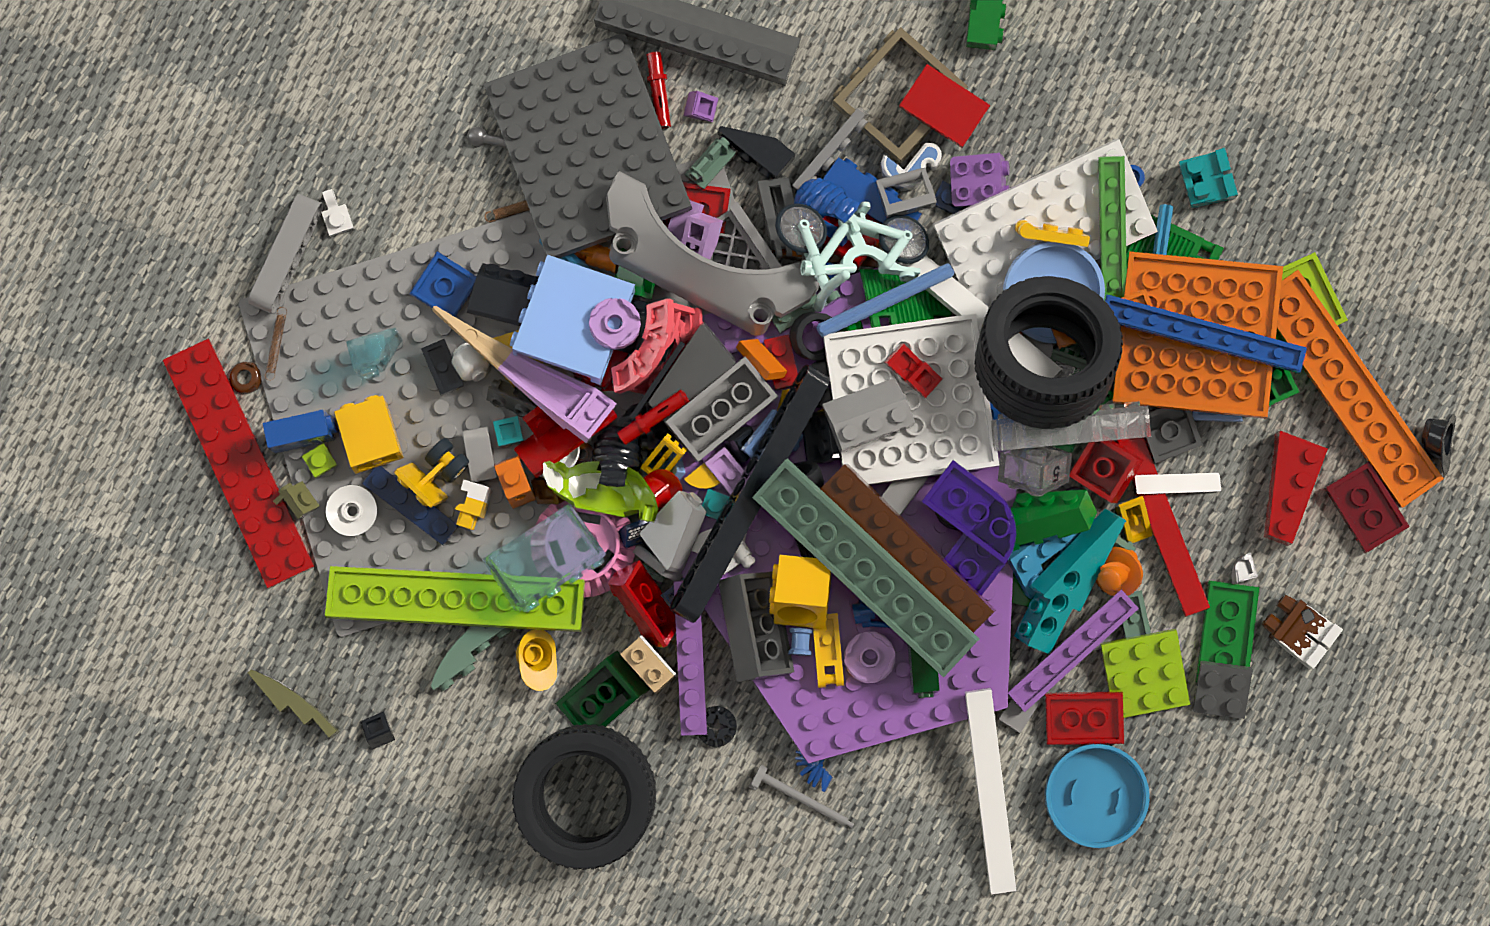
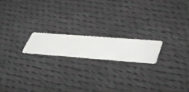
[1135,473,1221,494]

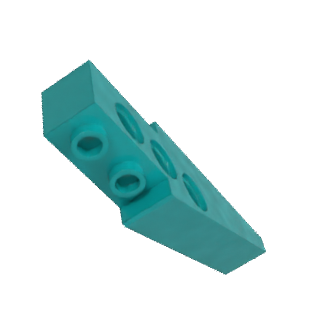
[1014,509,1126,654]

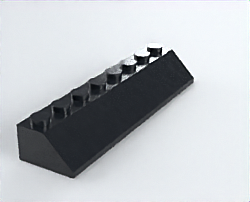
[467,263,672,362]

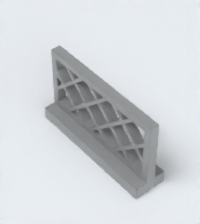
[710,202,782,270]

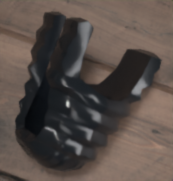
[590,426,642,487]

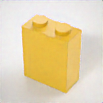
[334,395,404,474]

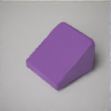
[684,91,718,122]

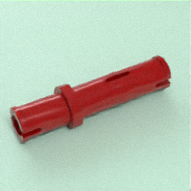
[646,52,671,129]
[617,389,690,445]

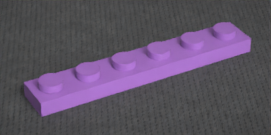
[674,580,707,735]
[1008,589,1139,712]

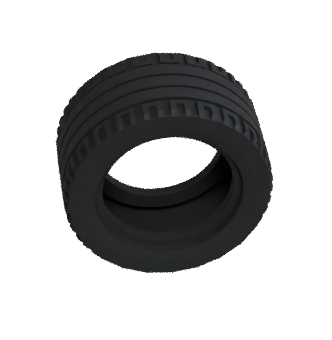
[974,276,1123,429]
[512,724,657,870]

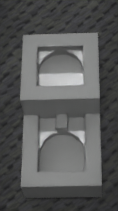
[462,426,497,482]

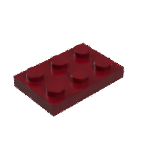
[1324,462,1410,553]

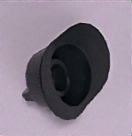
[1422,414,1456,475]

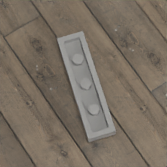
[793,108,869,190]

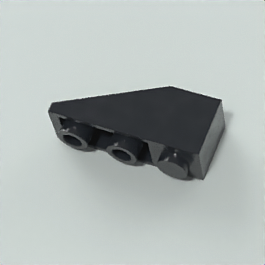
[718,126,795,180]

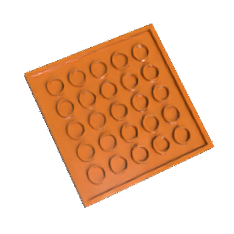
[1113,251,1283,419]

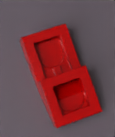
[884,343,943,398]

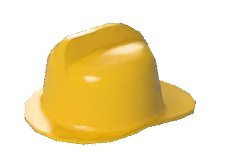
[516,630,557,691]

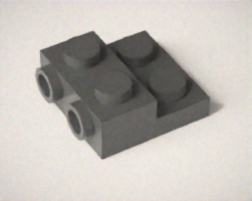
[1137,406,1202,463]

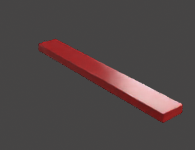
[1112,420,1210,617]

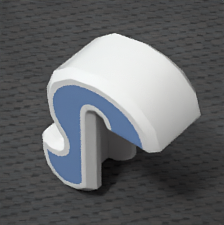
[880,143,942,191]

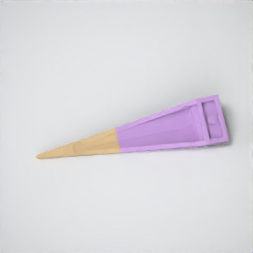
[432,306,617,443]

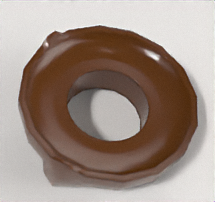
[229,362,262,394]

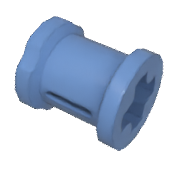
[788,628,813,656]

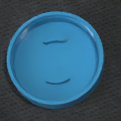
[1044,744,1150,848]

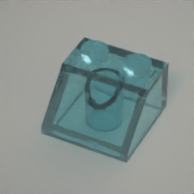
[346,327,403,379]

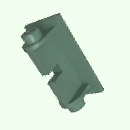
[685,137,736,189]

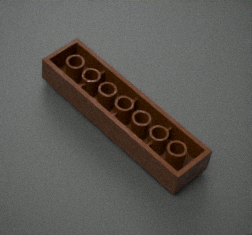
[821,464,996,633]

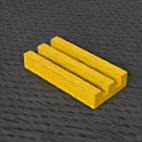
[640,434,688,474]

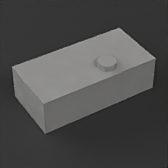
[664,357,778,462]

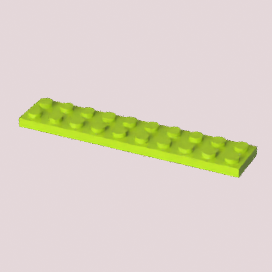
[325,566,585,632]

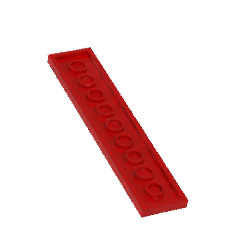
[163,338,315,589]

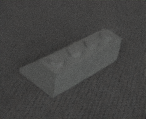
[718,571,794,682]

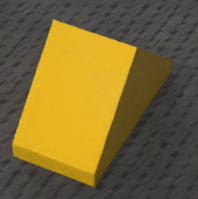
[1115,496,1153,543]

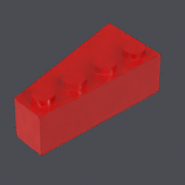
[1264,430,1328,546]

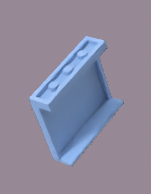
[510,255,635,385]

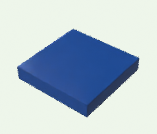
[410,251,476,317]

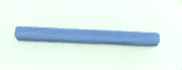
[817,263,954,338]

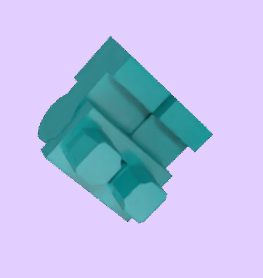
[1178,148,1238,208]

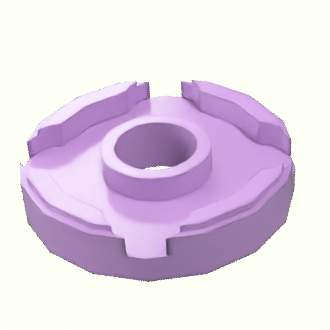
[589,298,641,350]
[844,632,895,683]

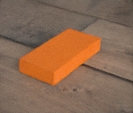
[736,339,787,380]

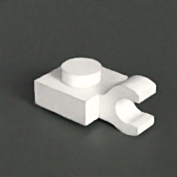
[321,189,354,237]

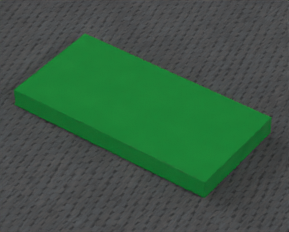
[1195,581,1260,682]

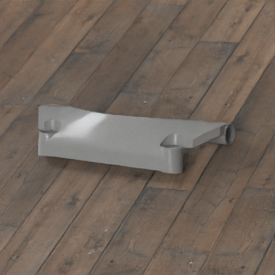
[606,171,820,336]

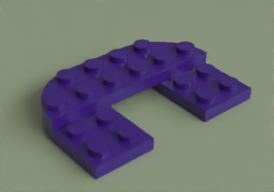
[922,460,1017,596]

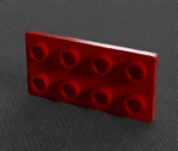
[514,406,617,478]

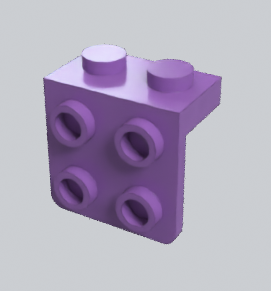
[950,153,1010,207]

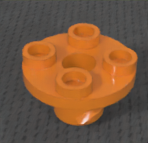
[1096,547,1143,596]

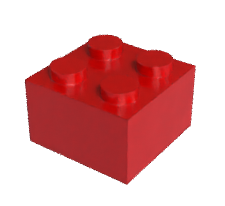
[1068,432,1144,503]

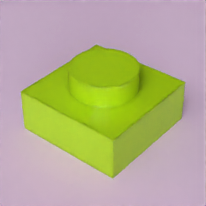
[302,443,338,478]

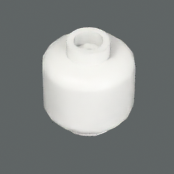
[451,343,489,382]

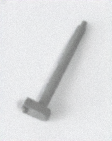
[748,764,854,828]

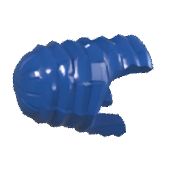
[794,178,860,247]

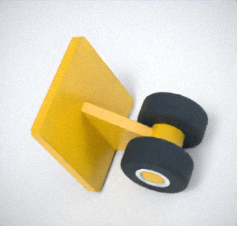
[394,438,469,508]

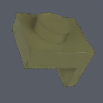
[274,481,319,519]

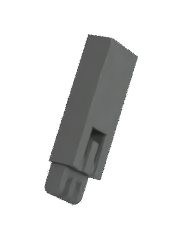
[757,177,802,258]

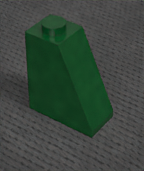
[907,644,940,699]

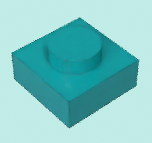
[493,416,524,447]
[702,489,729,520]

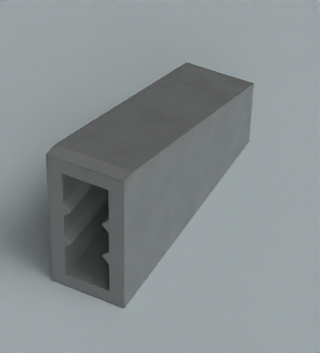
[648,322,737,422]

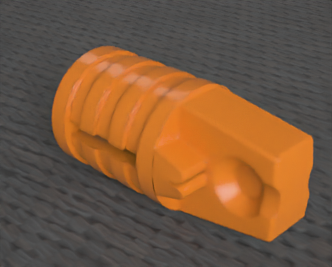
[575,244,619,274]

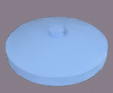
[1003,241,1105,343]

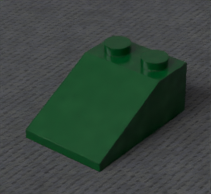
[555,650,650,727]

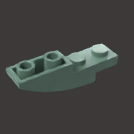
[431,626,512,692]

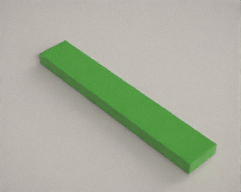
[1098,156,1127,301]

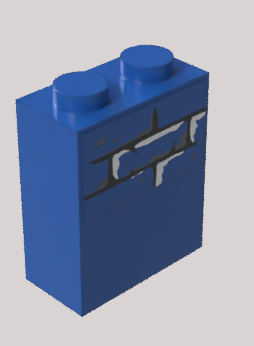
[262,409,338,453]

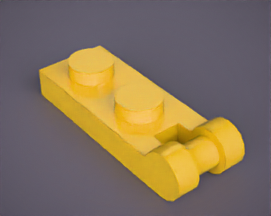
[1015,220,1090,247]
[813,613,844,688]

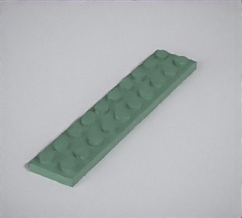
[752,459,979,678]

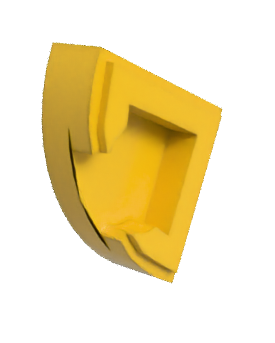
[684,463,720,489]

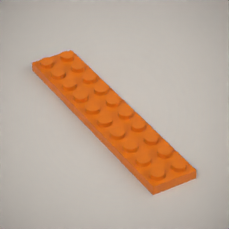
[1277,270,1444,508]

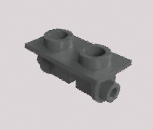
[486,379,537,417]

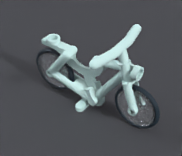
[775,202,929,312]

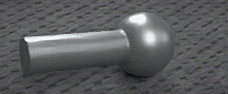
[467,126,507,148]

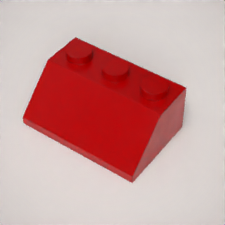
[608,560,676,648]

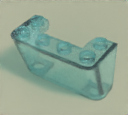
[482,503,606,612]

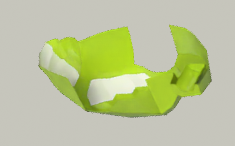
[543,461,658,523]

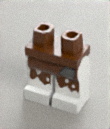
[1261,595,1343,669]

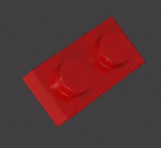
[764,334,798,391]

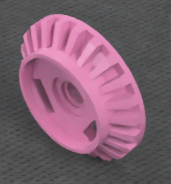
[531,501,636,598]

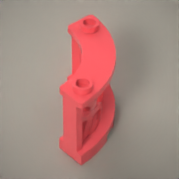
[611,298,703,395]

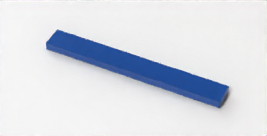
[1105,294,1307,374]

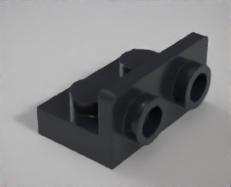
[802,409,841,464]

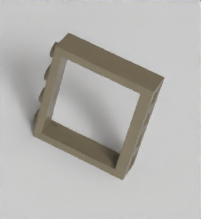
[833,27,968,165]

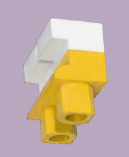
[455,480,493,530]

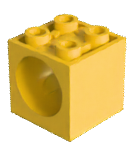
[769,555,831,629]

